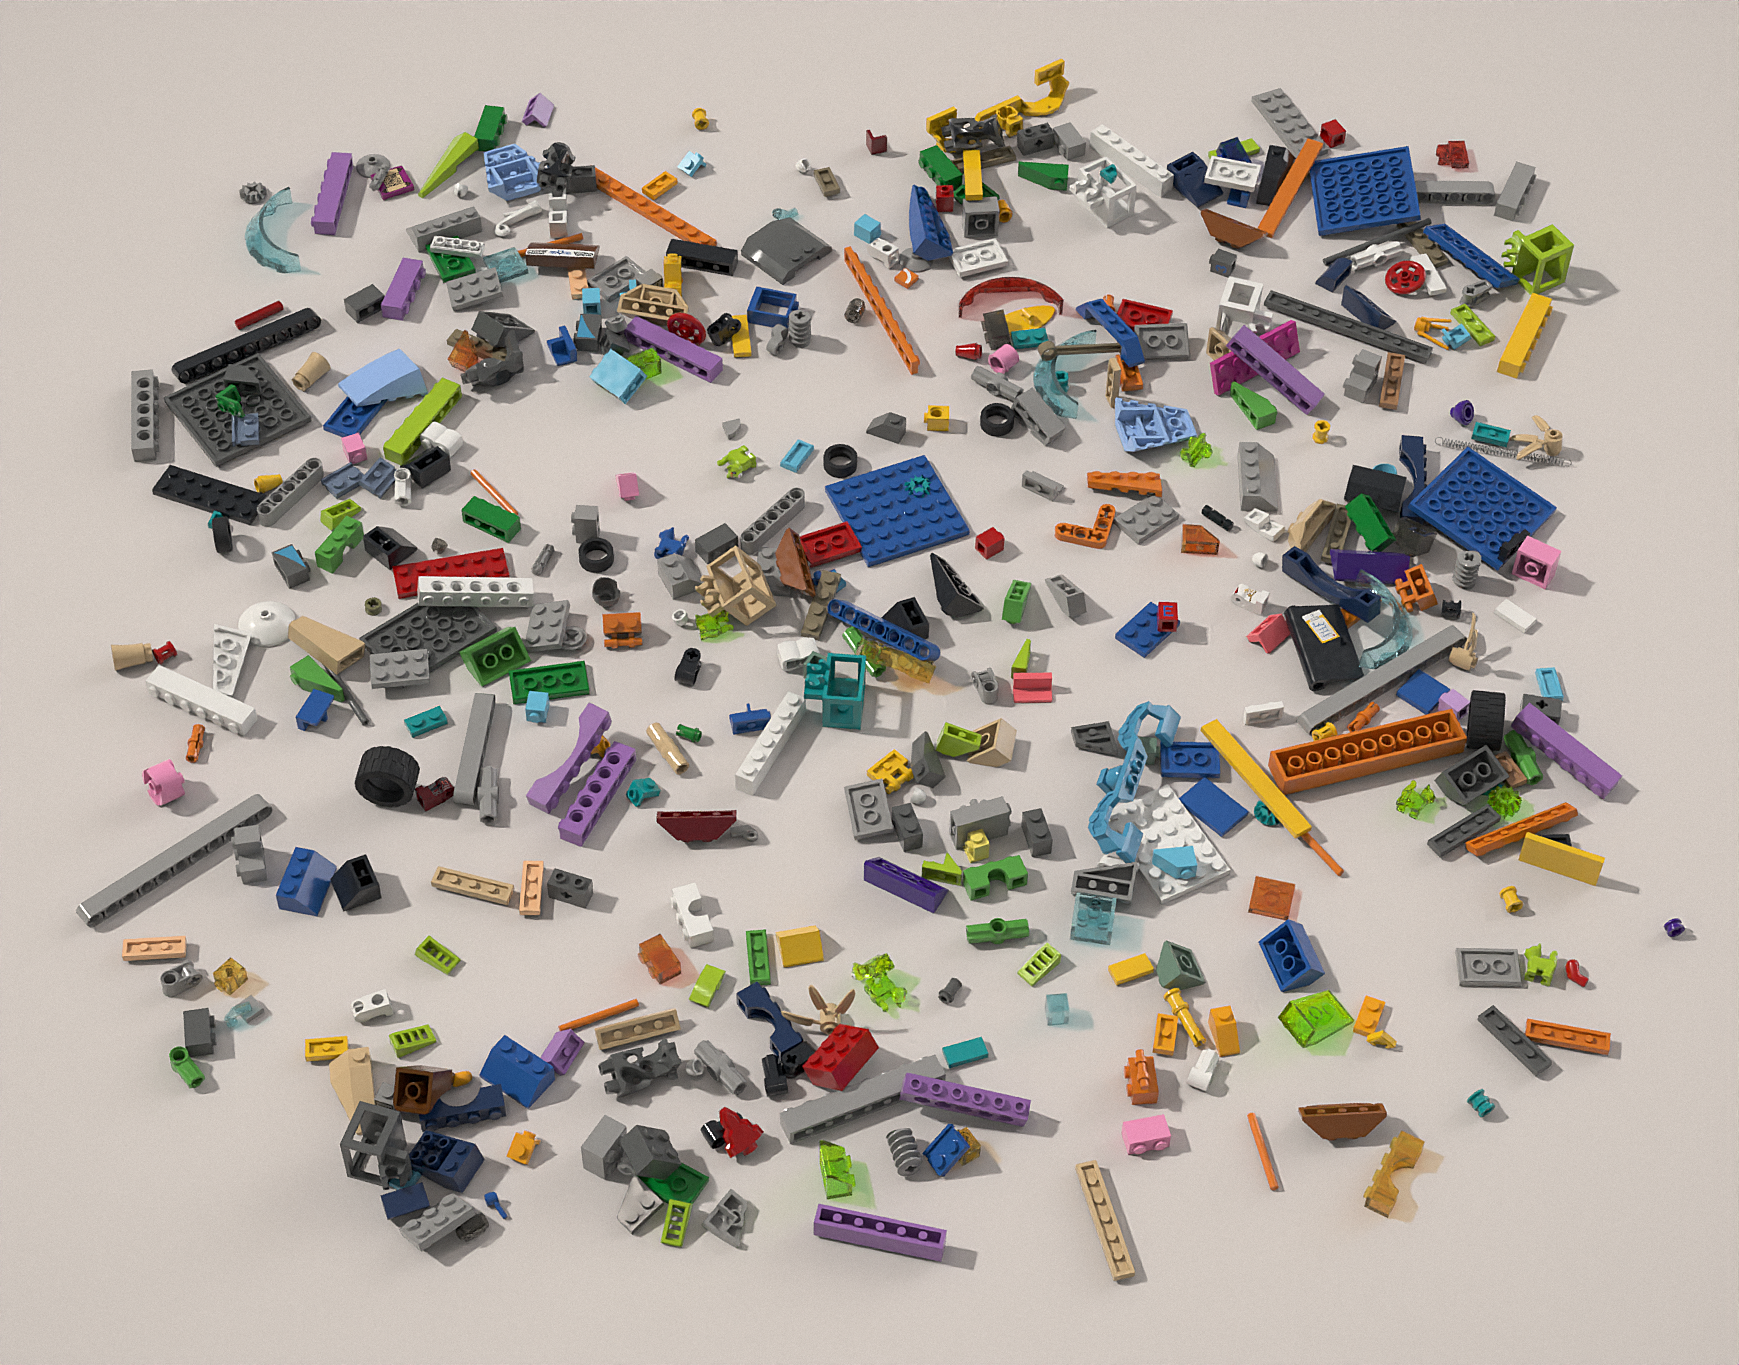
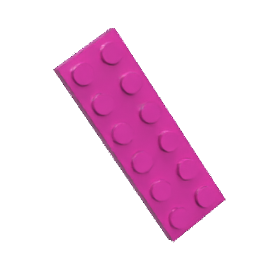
[1210,320,1300,396]

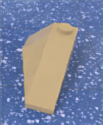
[329,1047,375,1135]

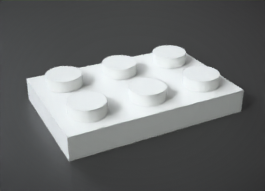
[1204,156,1261,192]
[948,238,1008,277]

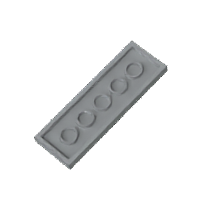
[1251,88,1328,158]

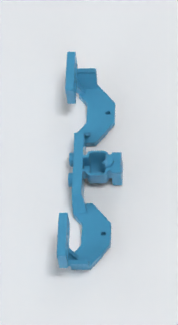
[1088,701,1181,863]

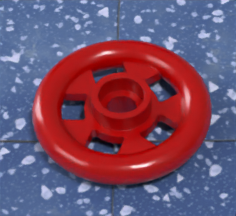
[1385,261,1426,295]
[667,313,706,346]

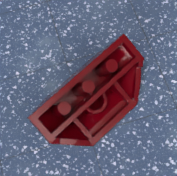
[656,810,737,843]

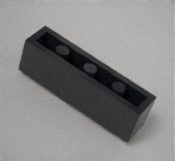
[666,239,738,276]

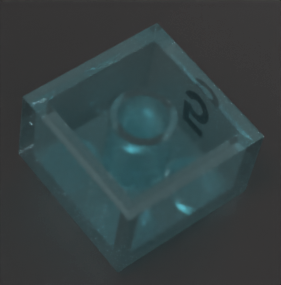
[1070,893,1117,945]

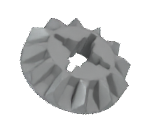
[239,181,267,203]
[562,626,587,652]

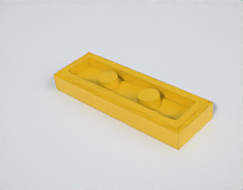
[732,315,751,357]

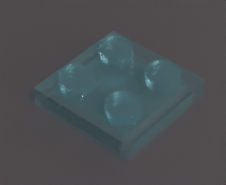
[483,247,529,283]

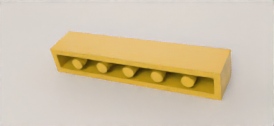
[1497,293,1553,379]

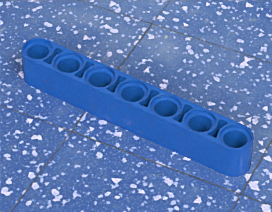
[827,599,940,662]

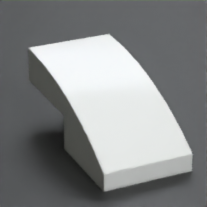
[1244,508,1285,542]

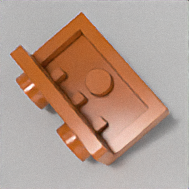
[1115,355,1143,392]

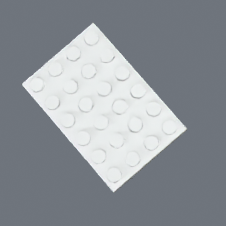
[1108,784,1230,905]

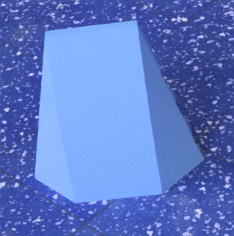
[483,144,546,201]
[338,349,428,407]
[1115,397,1197,452]

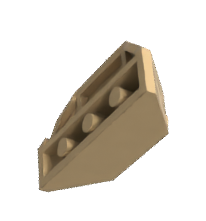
[617,284,689,326]
[1288,499,1336,552]

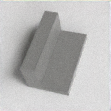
[1022,470,1064,502]

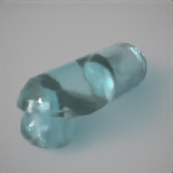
[772,208,798,220]
[224,1001,252,1028]

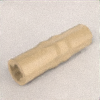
[646,722,689,775]

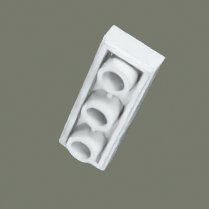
[430,236,485,259]
[1410,254,1447,296]

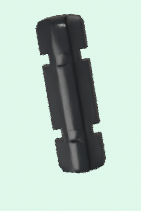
[1201,505,1234,531]

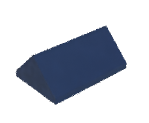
[1341,285,1396,330]

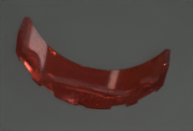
[957,277,1064,318]

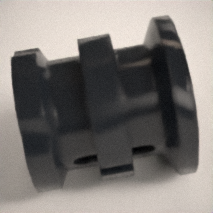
[1441,600,1462,619]

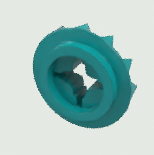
[904,475,932,498]
[1254,801,1280,825]

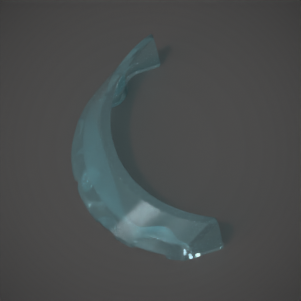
[245,187,301,273]
[1033,330,1097,419]
[1355,570,1413,670]

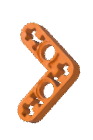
[1054,504,1115,549]

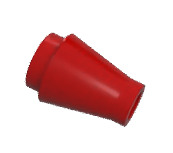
[955,343,982,360]

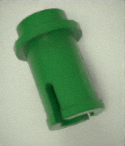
[676,724,702,743]

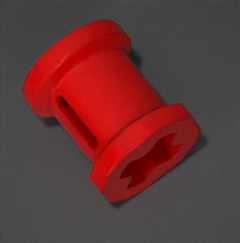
[152,641,178,665]

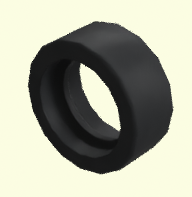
[980,403,1014,437]
[823,444,858,478]
[212,517,233,553]
[578,537,614,573]

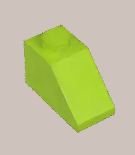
[935,722,982,757]

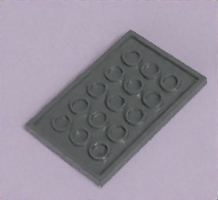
[359,603,497,688]

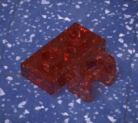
[1436,141,1469,168]

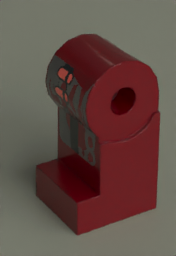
[415,777,455,812]

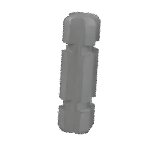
[369,164,390,191]
[531,544,554,575]

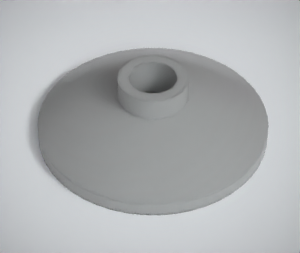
[356,154,390,178]
[899,247,933,272]

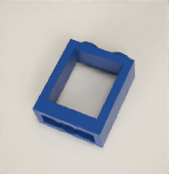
[747,286,799,328]

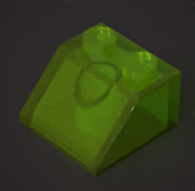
[623,348,662,380]
[819,1140,856,1200]

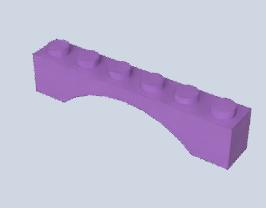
[526,702,612,814]

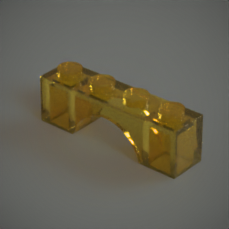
[856,636,936,684]
[1363,1130,1425,1218]

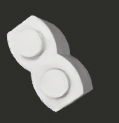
[420,422,463,458]
[777,637,819,671]

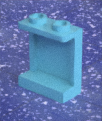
[589,349,647,404]

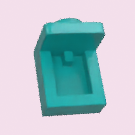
[626,778,661,807]

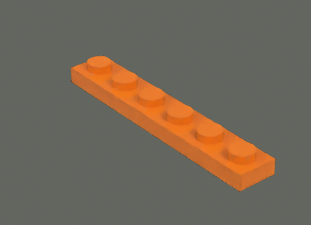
[1465,802,1578,856]

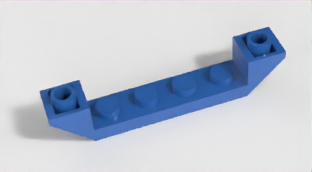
[1076,298,1145,367]

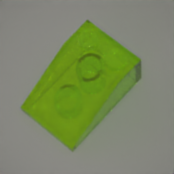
[1278,990,1354,1048]

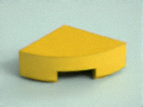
[1366,1030,1397,1048]

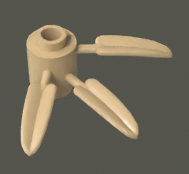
[1510,415,1563,460]
[1448,613,1478,671]
[781,985,856,1035]

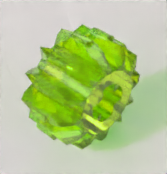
[1487,784,1522,819]

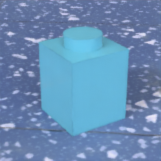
[854,214,881,244]
[582,288,601,315]
[525,691,550,723]

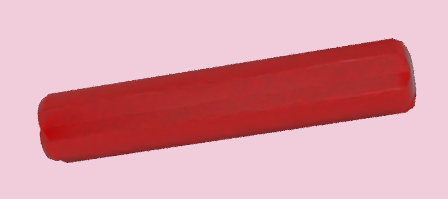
[234,301,284,330]

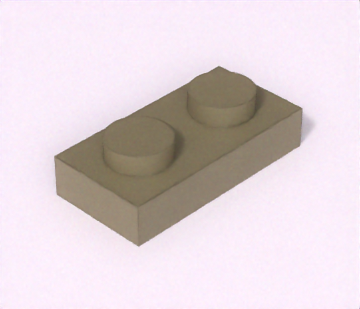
[814,167,840,197]

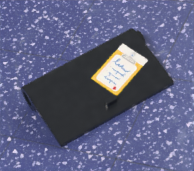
[1284,604,1364,691]

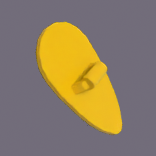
[1000,305,1055,337]

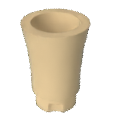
[292,352,331,391]
[111,643,153,671]

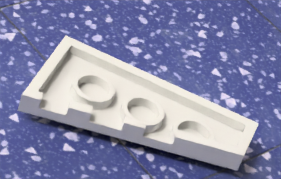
[213,624,252,697]

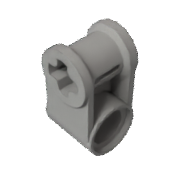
[971,667,998,704]
[160,960,202,997]

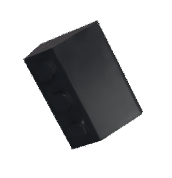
[1344,465,1407,513]

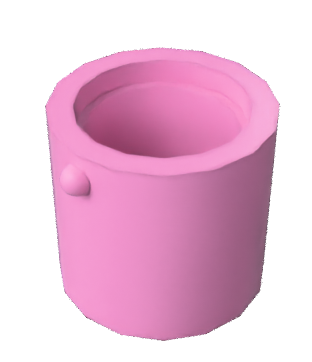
[988,344,1019,374]

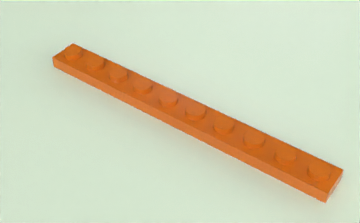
[595,167,717,246]
[844,246,920,375]

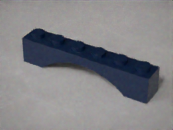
[1399,435,1427,530]
[1282,546,1381,623]

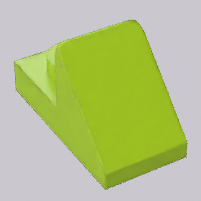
[921,852,962,886]

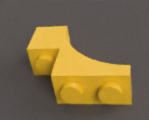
[663,254,682,297]

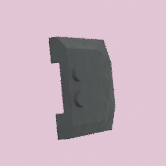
[741,217,832,285]

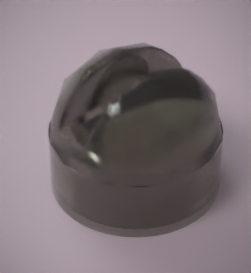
[431,538,448,554]

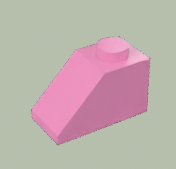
[615,472,639,501]

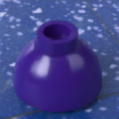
[1450,400,1474,425]

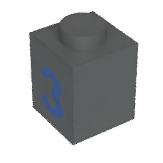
[1209,248,1237,278]

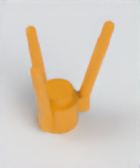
[1414,316,1452,350]

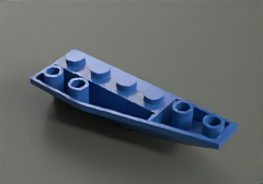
[909,184,953,261]

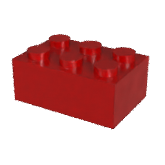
[802,1024,879,1091]

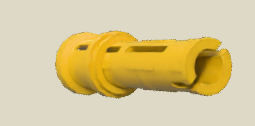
[1163,988,1206,1047]

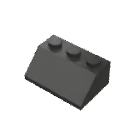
[1434,745,1510,805]

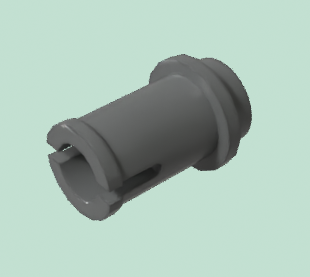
[938,978,962,1004]

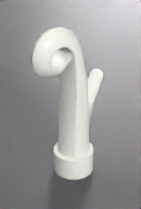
[494,200,542,236]

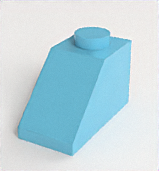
[1152,846,1197,879]

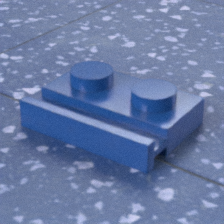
[922,1124,970,1177]

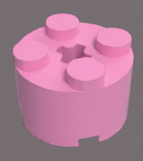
[142,759,185,806]

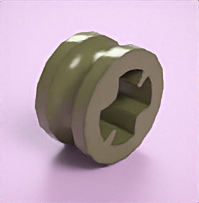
[365,597,382,616]

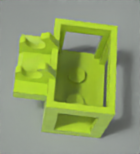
[1501,224,1574,295]

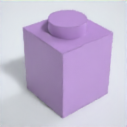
[1437,689,1470,721]

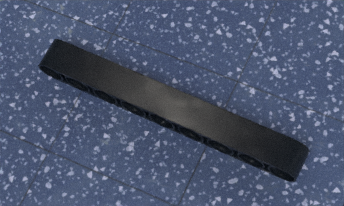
[171,308,321,384]

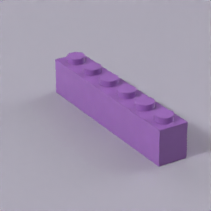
[311,152,354,235]
[624,316,723,383]
[1226,325,1325,415]
[1511,703,1622,799]
[814,1204,947,1262]

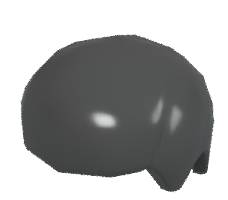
[592,577,620,607]

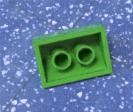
[459,627,531,686]

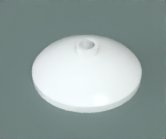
[238,601,296,647]

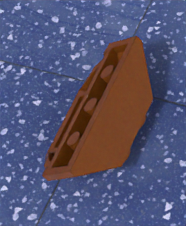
[1200,209,1268,249]
[775,528,816,597]
[1298,1103,1387,1141]

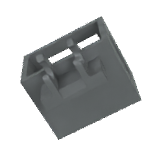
[340,1101,413,1190]

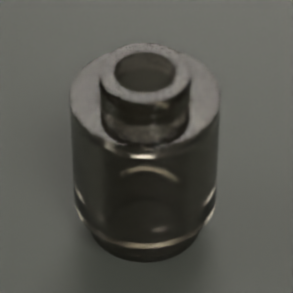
[844,298,866,324]
[455,1212,489,1242]

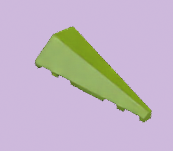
[418,132,479,199]

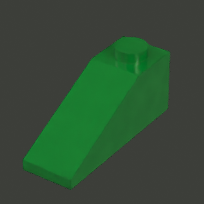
[1018,161,1069,191]

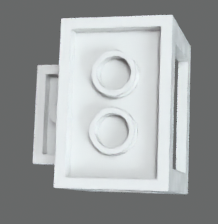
[1070,157,1137,228]
[1216,276,1273,337]

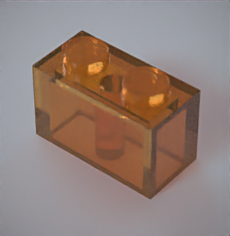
[638,934,681,985]

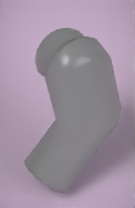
[730,825,758,842]

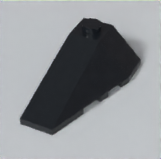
[1256,145,1296,206]
[930,553,984,618]

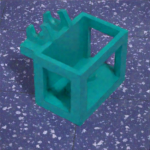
[804,653,866,730]

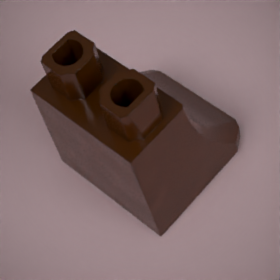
[393,1065,455,1114]

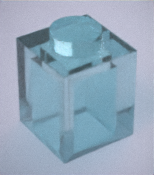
[1045,993,1070,1026]

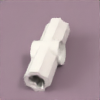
[1350,241,1402,270]

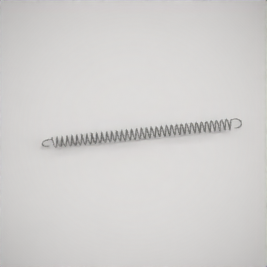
[1435,437,1572,466]

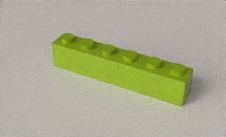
[383,377,462,465]

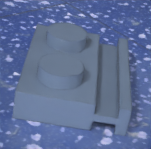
[232,413,259,447]
[359,457,396,499]
[321,462,364,499]

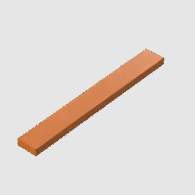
[1257,138,1323,238]

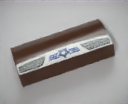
[525,242,600,269]

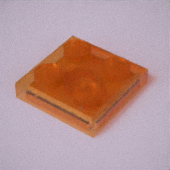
[1248,876,1295,920]

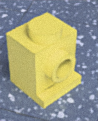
[963,829,990,863]

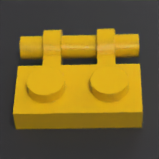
[867,749,914,794]

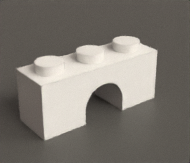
[549,188,567,238]
[670,883,714,948]

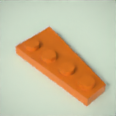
[1087,471,1162,497]

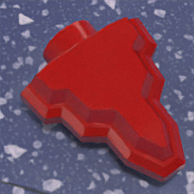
[718,1107,764,1158]

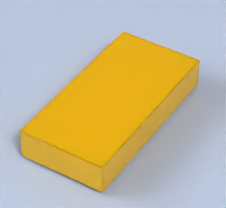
[1108,953,1154,986]

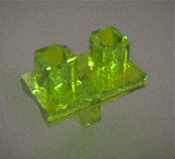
[1180,433,1213,467]

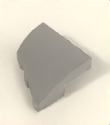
[701,1189,748,1247]

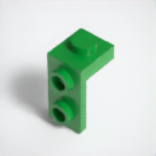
[215,384,245,418]

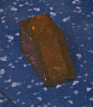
[447,330,479,372]
[1181,524,1220,555]

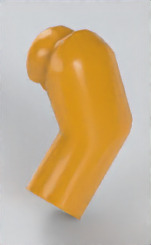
[446,1068,473,1087]

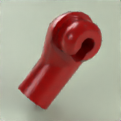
[1565,959,1589,987]

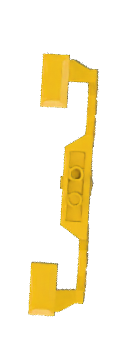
[926,59,1069,153]

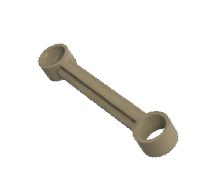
[1038,341,1122,361]

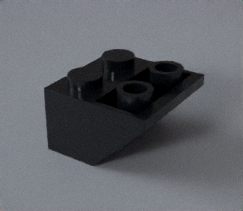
[400,446,451,489]
[363,526,418,570]
[881,597,929,649]
[330,854,382,912]

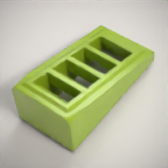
[320,499,361,530]
[1011,639,1031,679]
[414,935,461,975]
[1017,943,1061,986]
[389,1024,437,1058]
[660,1199,693,1247]

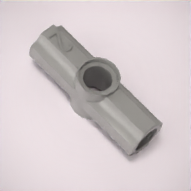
[971,366,1024,401]
[478,766,499,825]
[694,1040,747,1095]

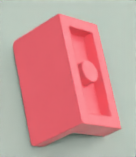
[1246,614,1290,653]
[1013,672,1052,703]

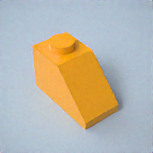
[1208,1005,1240,1057]

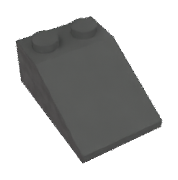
[471,311,535,348]

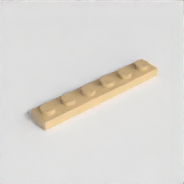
[1075,1160,1135,1281]

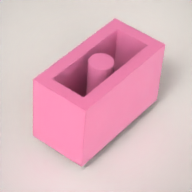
[1121,1114,1171,1155]

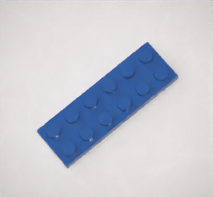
[1423,223,1520,288]

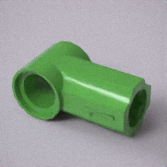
[169,1046,205,1089]

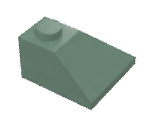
[1156,940,1206,990]

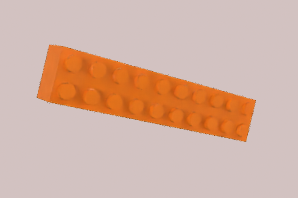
[1268,709,1467,795]

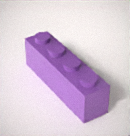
[381,257,426,321]

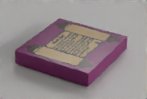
[370,165,414,200]

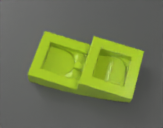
[689,964,726,1008]

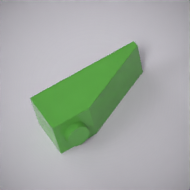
[1230,382,1277,430]
[1002,580,1032,624]
[290,655,345,703]

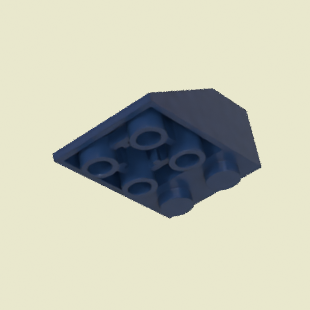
[1167,152,1224,208]
[409,1130,485,1193]

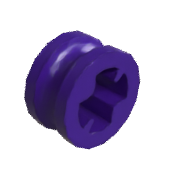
[1664,918,1685,937]

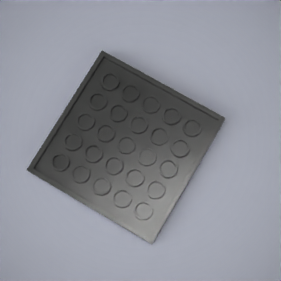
[164,353,312,467]

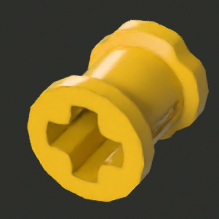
[692,108,709,130]
[1312,420,1330,444]
[1311,722,1338,741]
[1499,886,1524,913]

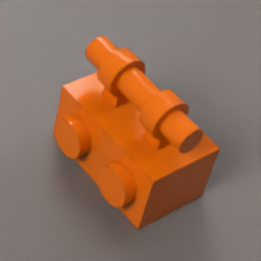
[1395,564,1438,613]
[602,612,642,649]
[1124,1049,1159,1105]

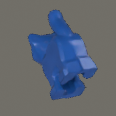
[654,527,689,559]

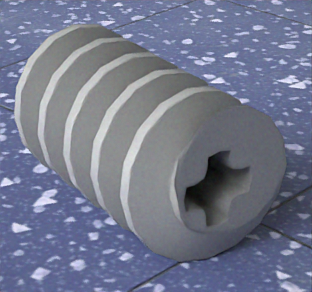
[789,310,811,348]
[1452,551,1481,589]
[886,1128,922,1176]

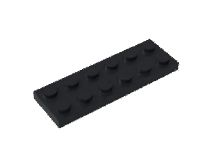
[152,465,267,525]

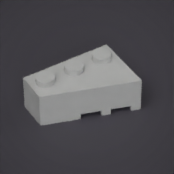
[1011,387,1066,446]
[1071,861,1138,904]

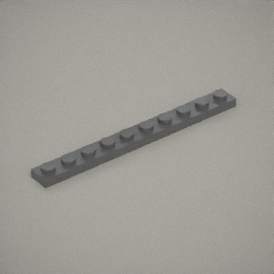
[1264,290,1433,363]

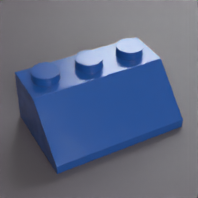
[276,847,337,917]
[1258,919,1325,992]
[479,1035,555,1109]

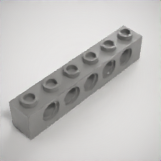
[131,369,159,462]

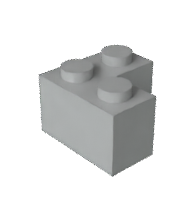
[1343,349,1382,403]
[231,825,267,884]

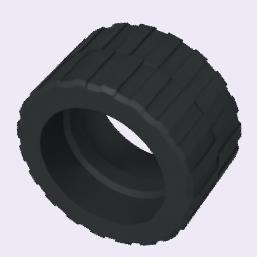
[1466,690,1506,751]
[354,746,420,807]

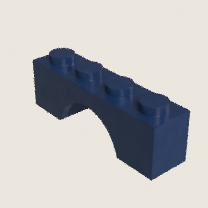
[736,982,803,1063]
[419,1084,506,1132]

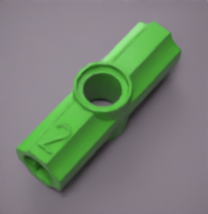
[842,626,886,678]
[1504,730,1543,785]
[966,918,1029,944]

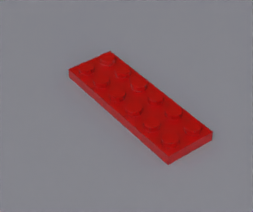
[392,548,510,599]

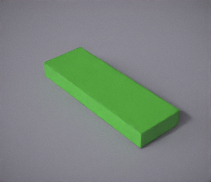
[746,929,771,985]

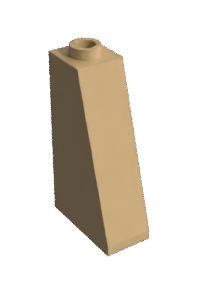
[288,616,365,675]

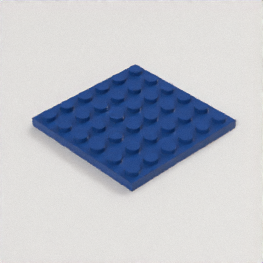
[1310,146,1421,236]
[1408,447,1557,570]
[825,455,970,567]

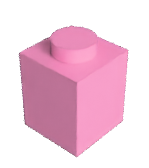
[341,433,367,464]

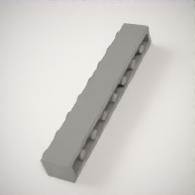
[780,1054,946,1144]

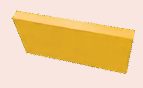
[1518,832,1605,886]

